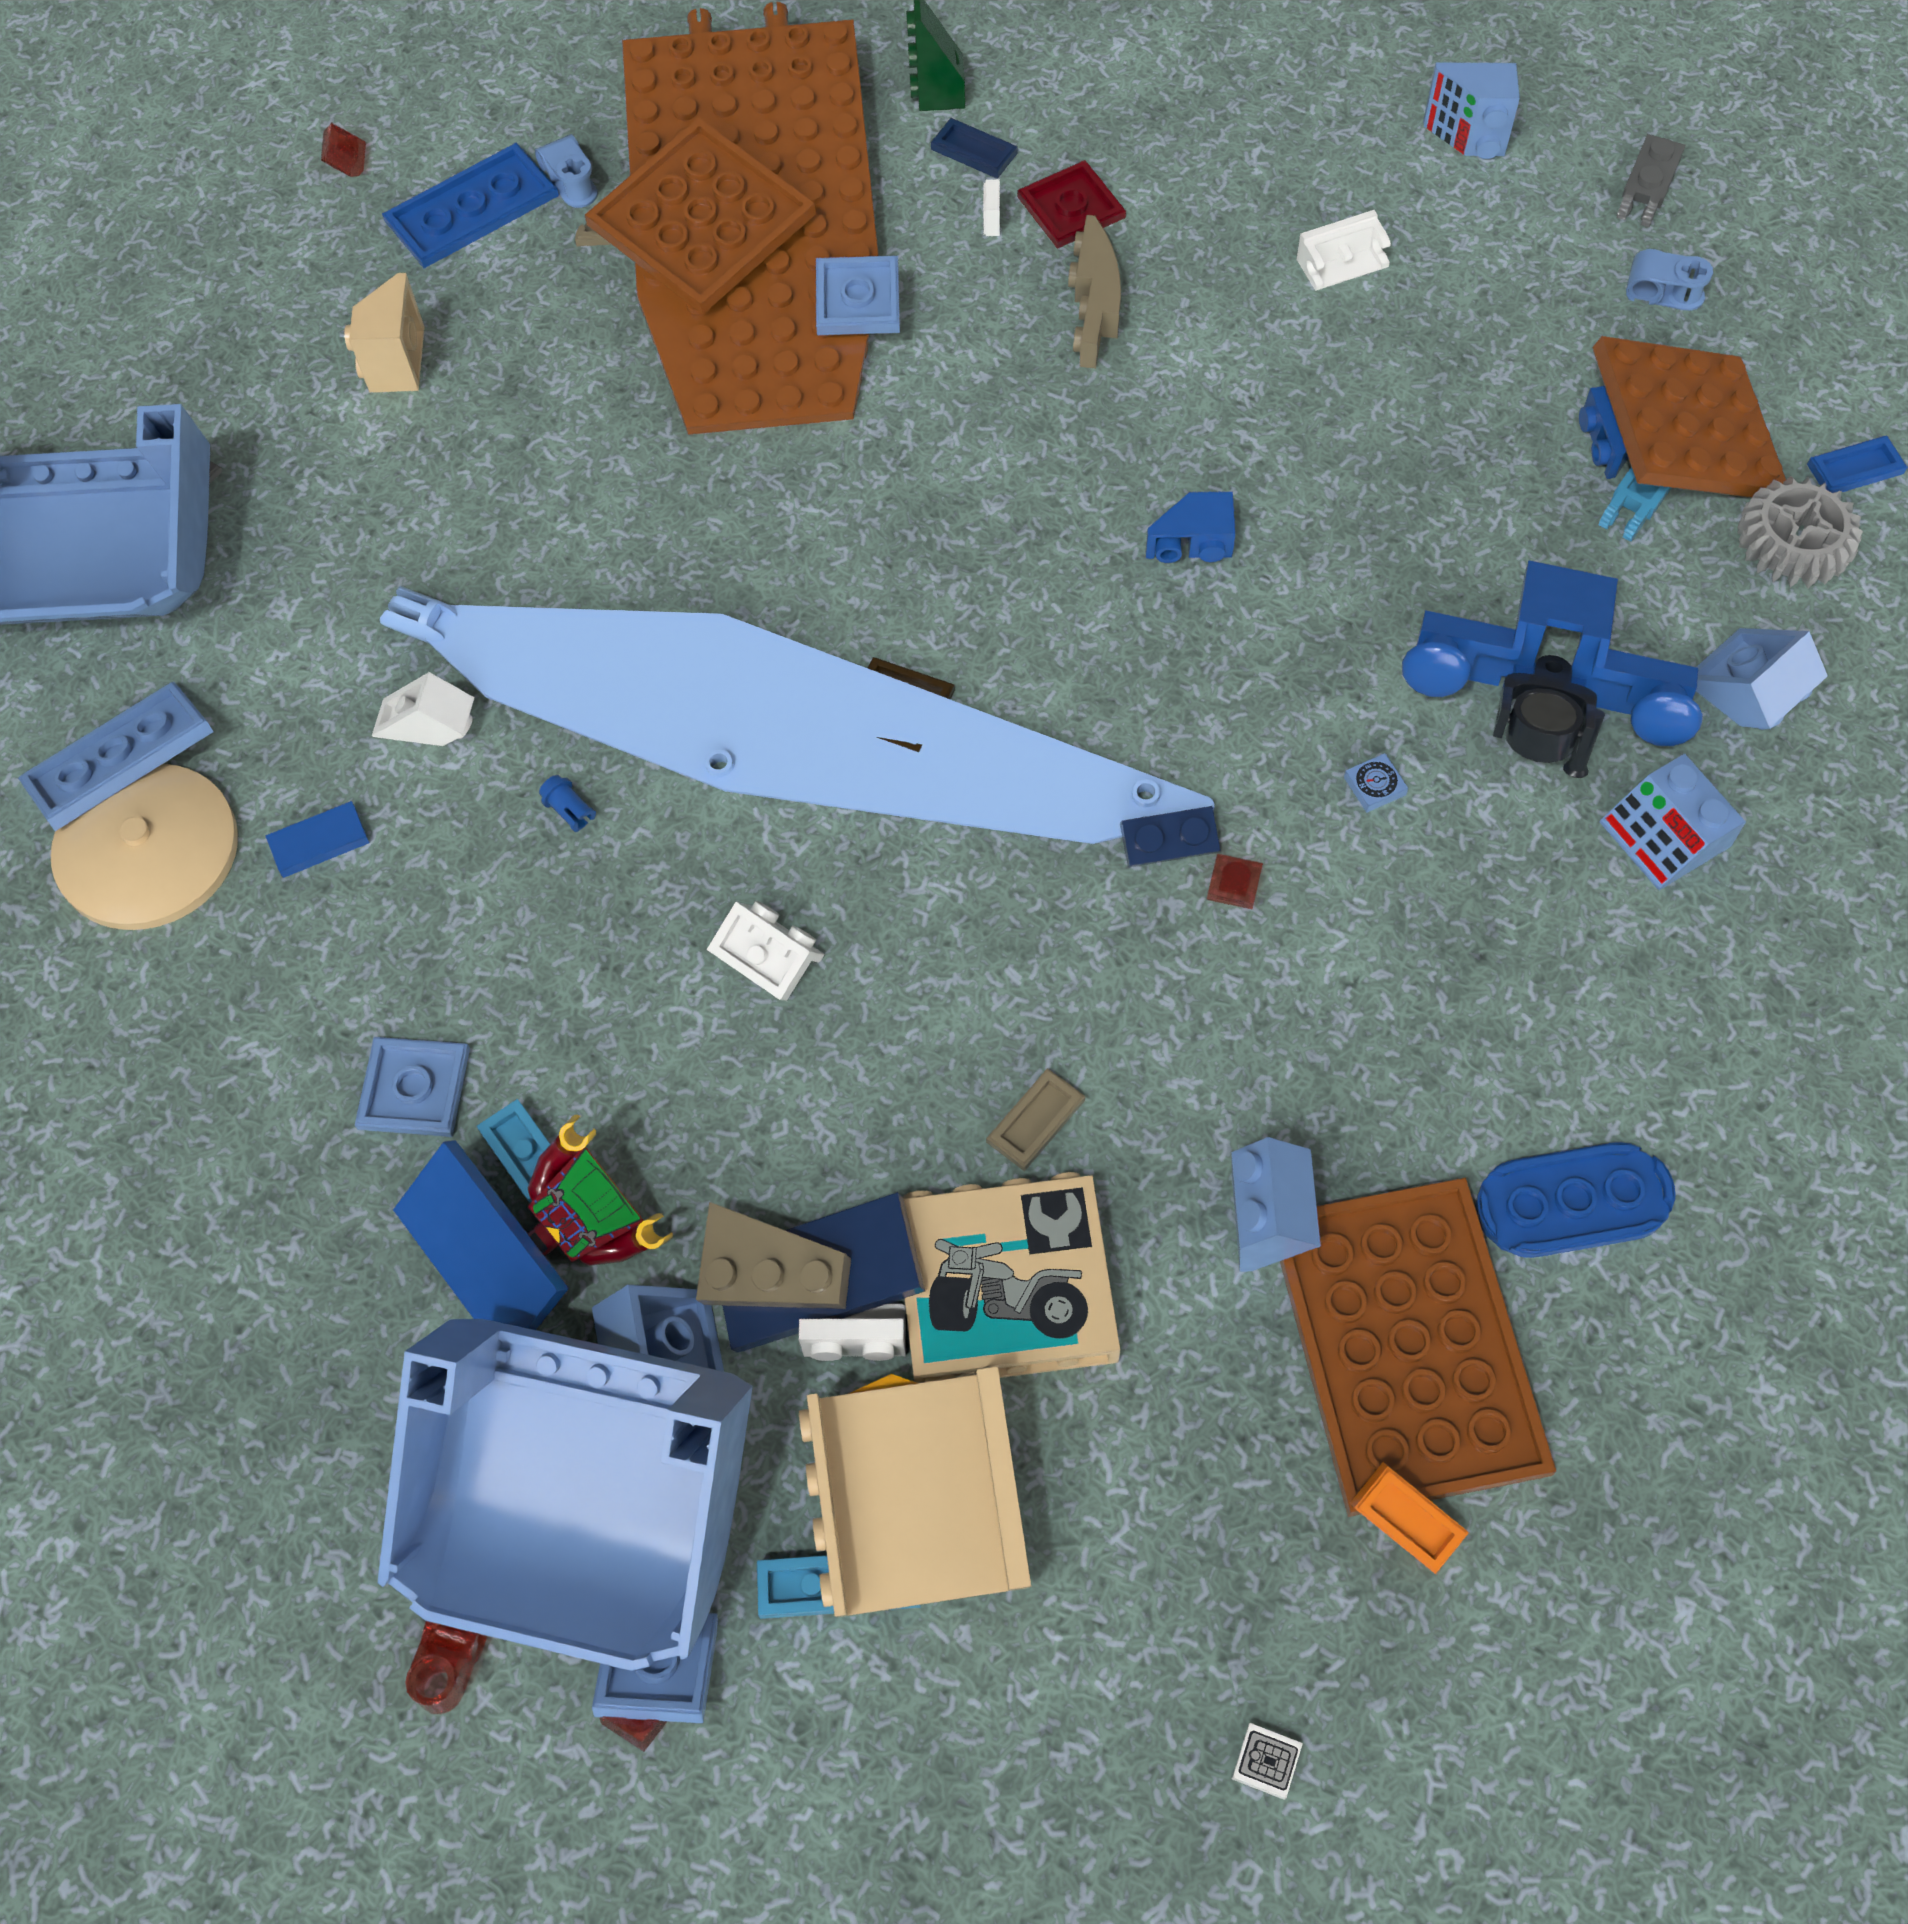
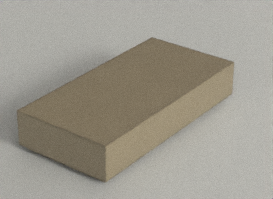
[986,1068,1085,1172]

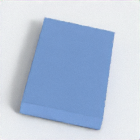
[18,682,214,831]

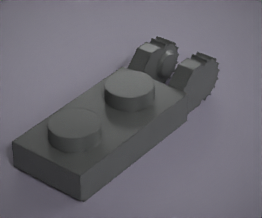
[1616,134,1686,227]

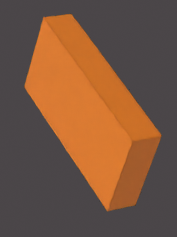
[1350,1462,1469,1574]

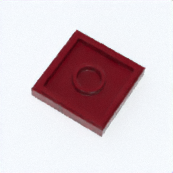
[1017,160,1126,249]

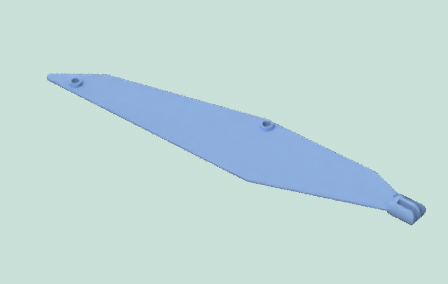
[380,586,1214,844]

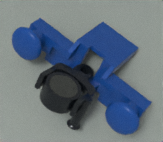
[1402,560,1703,778]

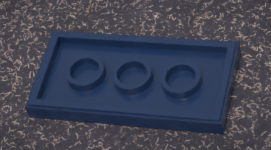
[722,1192,925,1353]

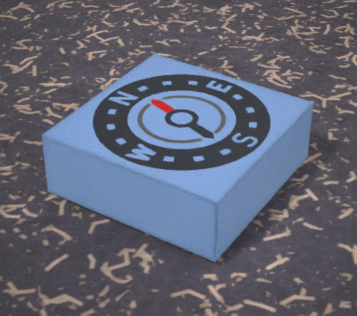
[1344,753,1408,813]

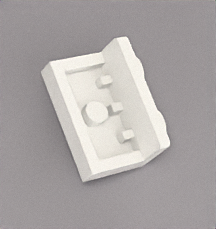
[799,1304,906,1361]

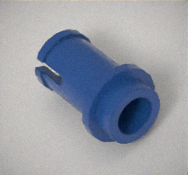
[539,775,596,832]

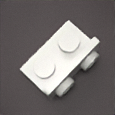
[707,901,825,1001]

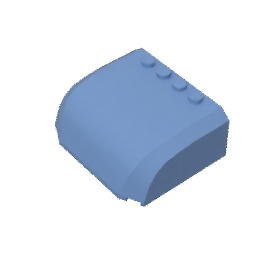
[0,404,210,625]
[377,1319,753,1671]

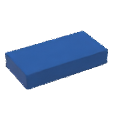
[1807,435,1908,493]
[265,801,370,878]

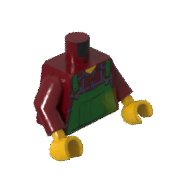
[527,1115,673,1266]

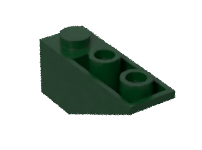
[906,0,965,111]

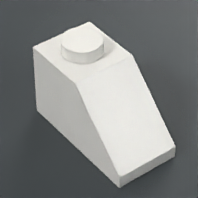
[372,672,475,746]

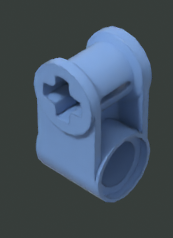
[535,134,598,208]
[1626,249,1713,311]

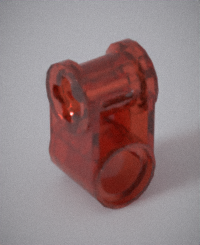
[405,1621,488,1715]

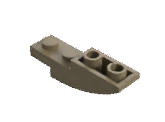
[1068,215,1121,369]

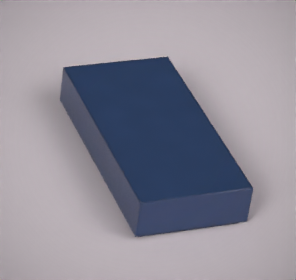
[931,118,1018,179]

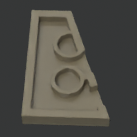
[696,1202,851,1309]

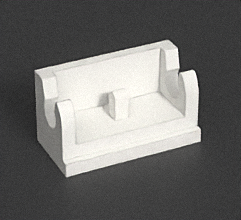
[1297,210,1391,291]

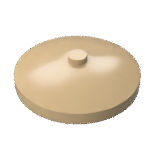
[51,764,238,930]

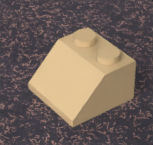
[344,273,424,393]

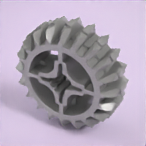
[1737,476,1863,589]

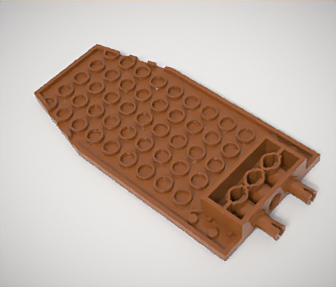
[622,2,878,435]

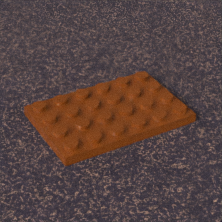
[1280,1178,1556,1517]

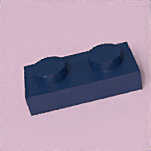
[1120,806,1221,868]

